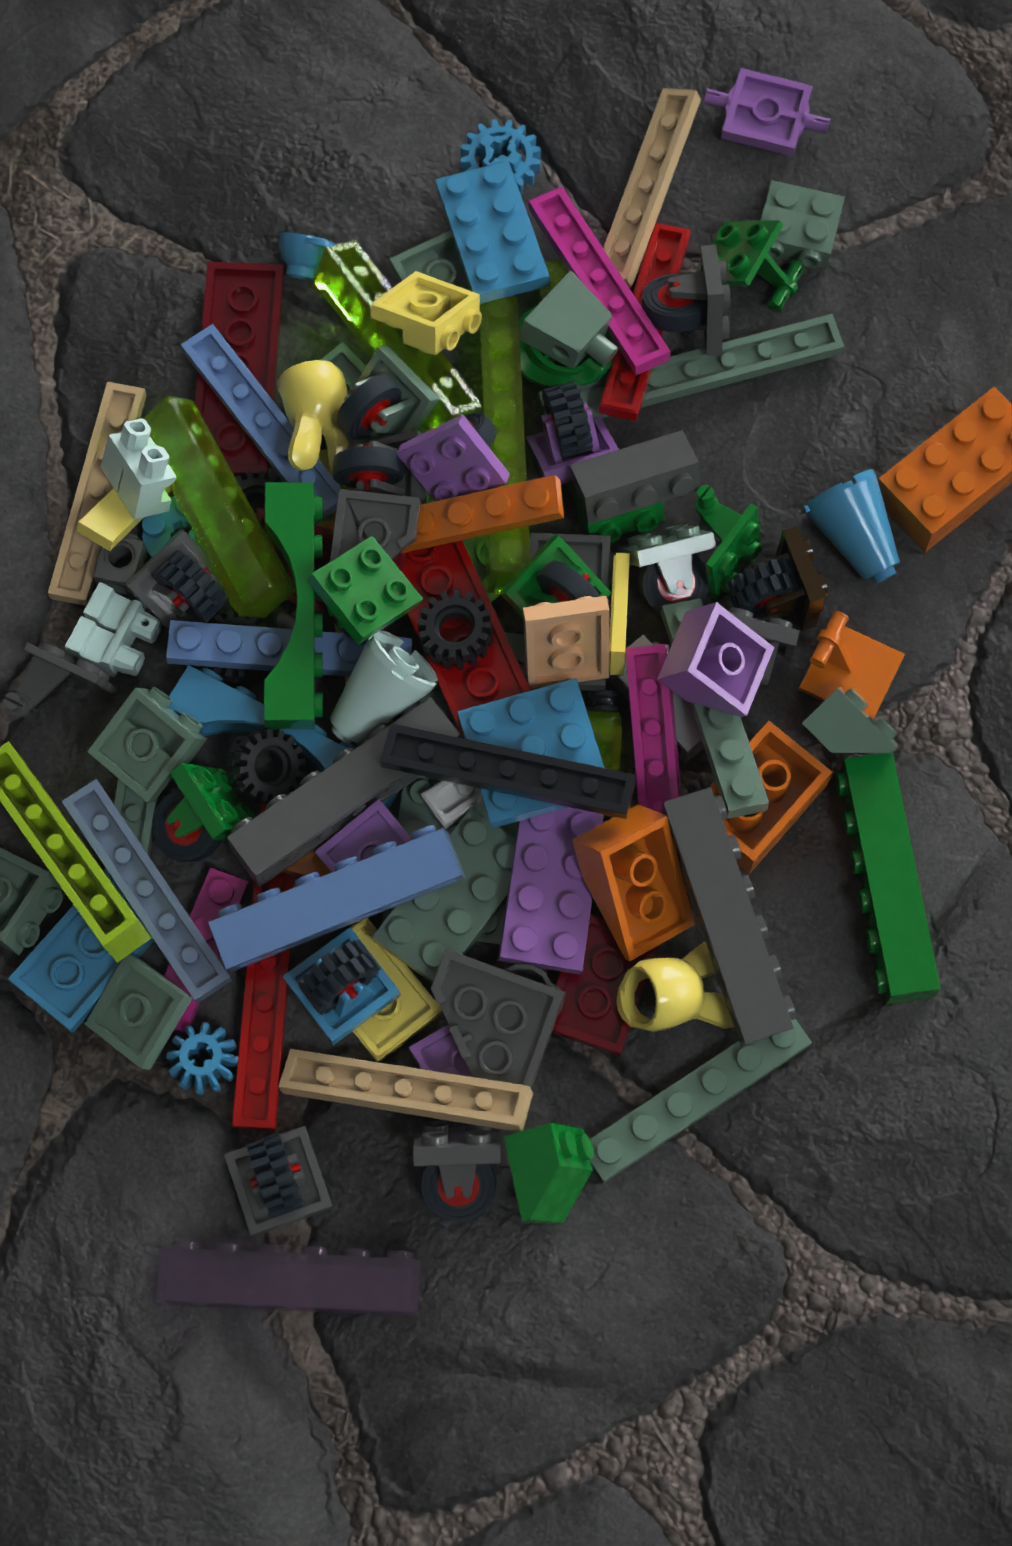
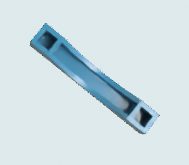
[169,665,399,809]

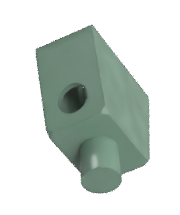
[519,271,618,368]

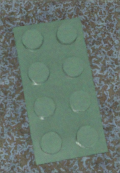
[372,808,515,983]

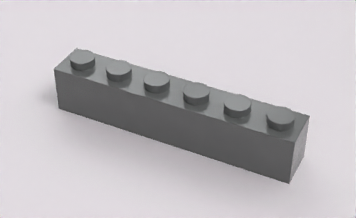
[227,697,460,888]
[660,787,797,1046]

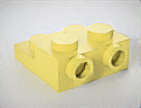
[371,271,482,355]

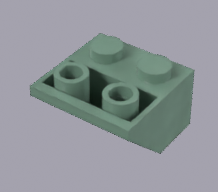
[802,687,898,753]

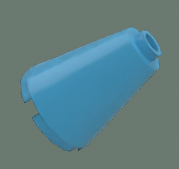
[803,469,900,584]

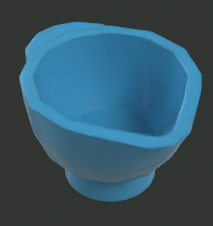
[279,232,336,281]

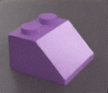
[657,602,775,717]

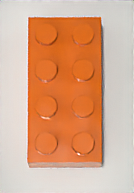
[878,386,1012,553]

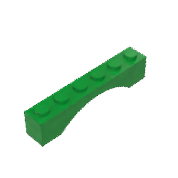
[264,482,323,730]

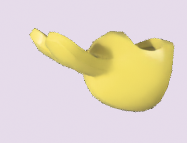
[276,360,350,476]
[616,942,734,1032]

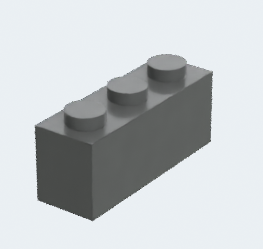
[570,430,701,525]

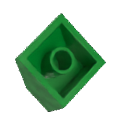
[504,1123,593,1225]

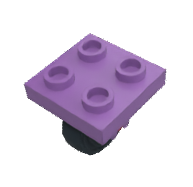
[397,412,510,501]

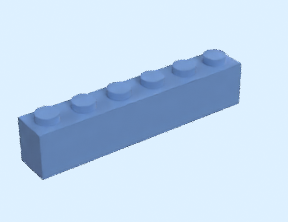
[208,825,466,971]

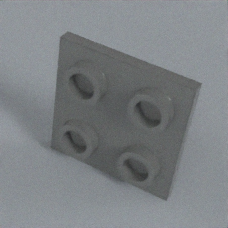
[3,642,119,718]

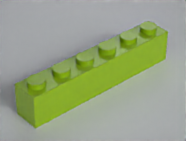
[0,741,152,963]

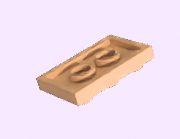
[523,596,609,689]

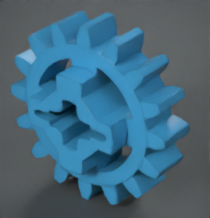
[460,119,541,194]

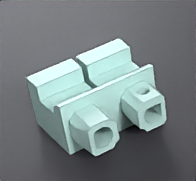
[100,419,177,520]
[65,582,162,677]

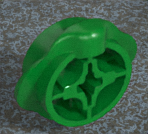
[515,306,614,387]

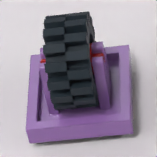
[526,381,619,484]

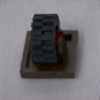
[726,526,828,631]

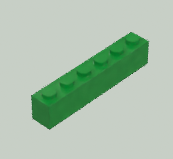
[835,751,941,1005]

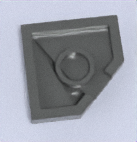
[330,489,421,562]

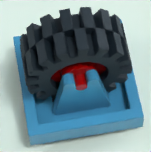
[283,927,401,1045]

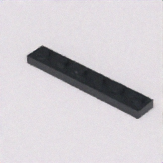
[380,723,636,819]

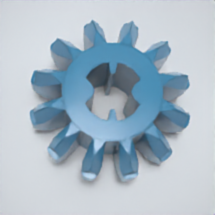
[166,1022,238,1095]

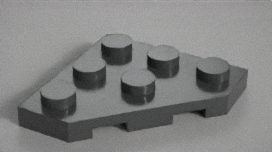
[431,949,566,1090]

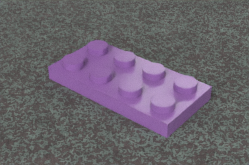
[498,807,604,975]

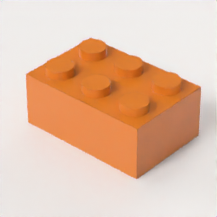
[710,721,832,874]

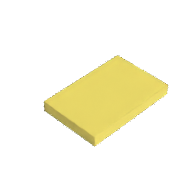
[351,918,443,1063]

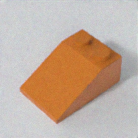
[572,804,695,961]

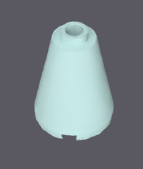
[330,630,438,744]

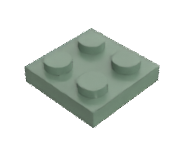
[85,954,193,1070]

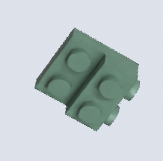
[761,180,845,269]
[389,231,493,308]
[88,687,207,803]
[0,848,63,955]

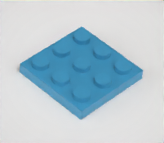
[457,678,604,829]

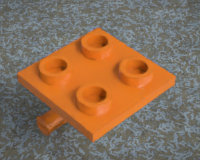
[799,611,905,720]

